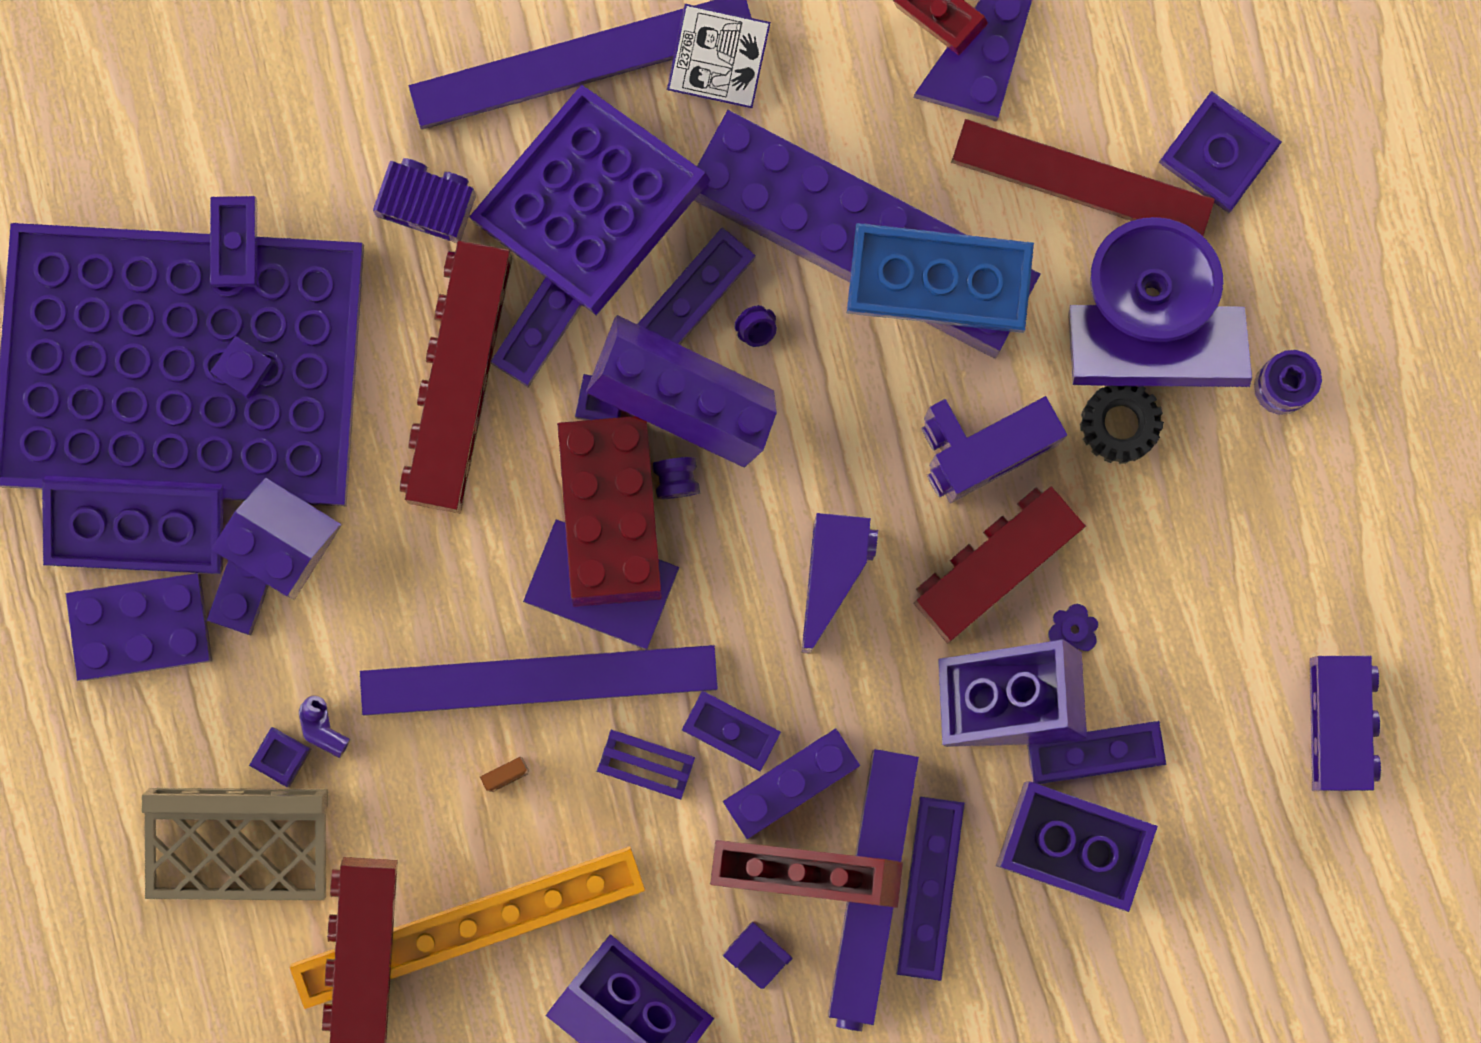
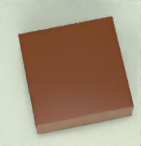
[480,757,529,792]

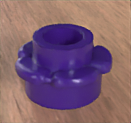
[734,305,777,347]

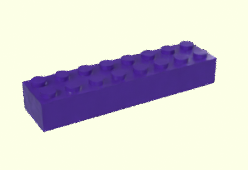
[694,110,1041,359]

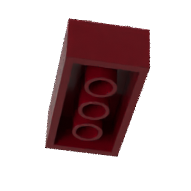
[557,416,662,607]

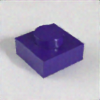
[210,336,274,399]

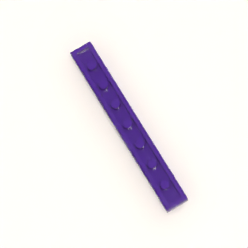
[408,0,752,130]
[360,645,718,716]

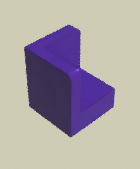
[723,921,793,989]

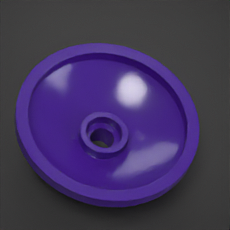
[1090,217,1224,342]

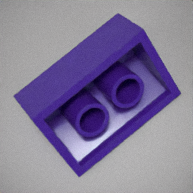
[545,934,715,1043]

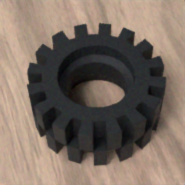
[1080,386,1164,464]

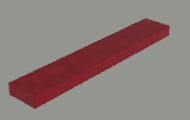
[951,119,1215,236]

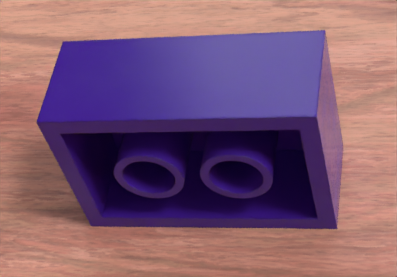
[996,781,1158,912]

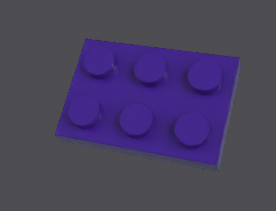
[65,573,212,682]

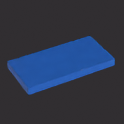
[846,223,1034,333]

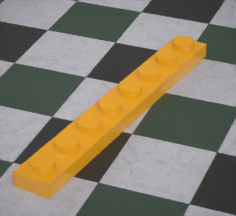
[289,846,645,1009]

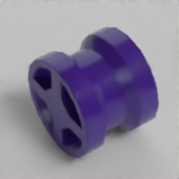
[653,457,700,499]

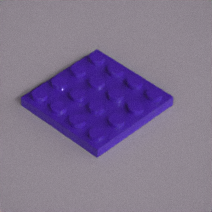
[469,84,711,316]

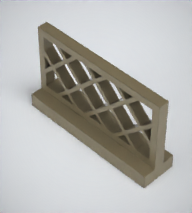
[142,788,328,900]

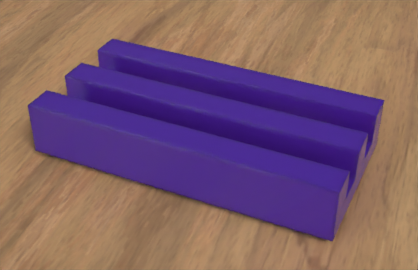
[596,729,695,800]

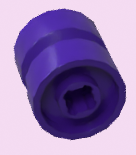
[1254,350,1322,415]

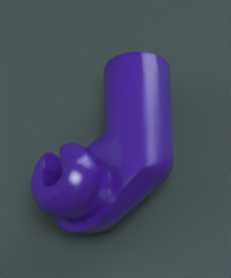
[299,696,350,758]

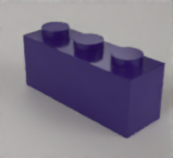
[1310,656,1381,791]
[722,728,860,839]

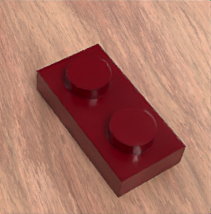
[893,0,988,56]

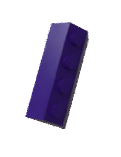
[586,315,777,468]

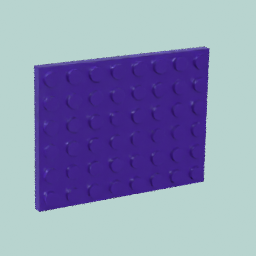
[0,223,364,507]

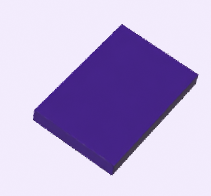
[523,519,679,650]

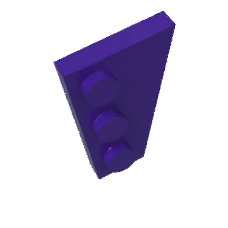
[913,0,1032,121]

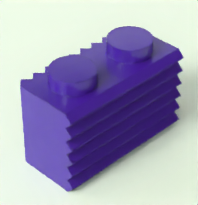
[373,158,476,243]

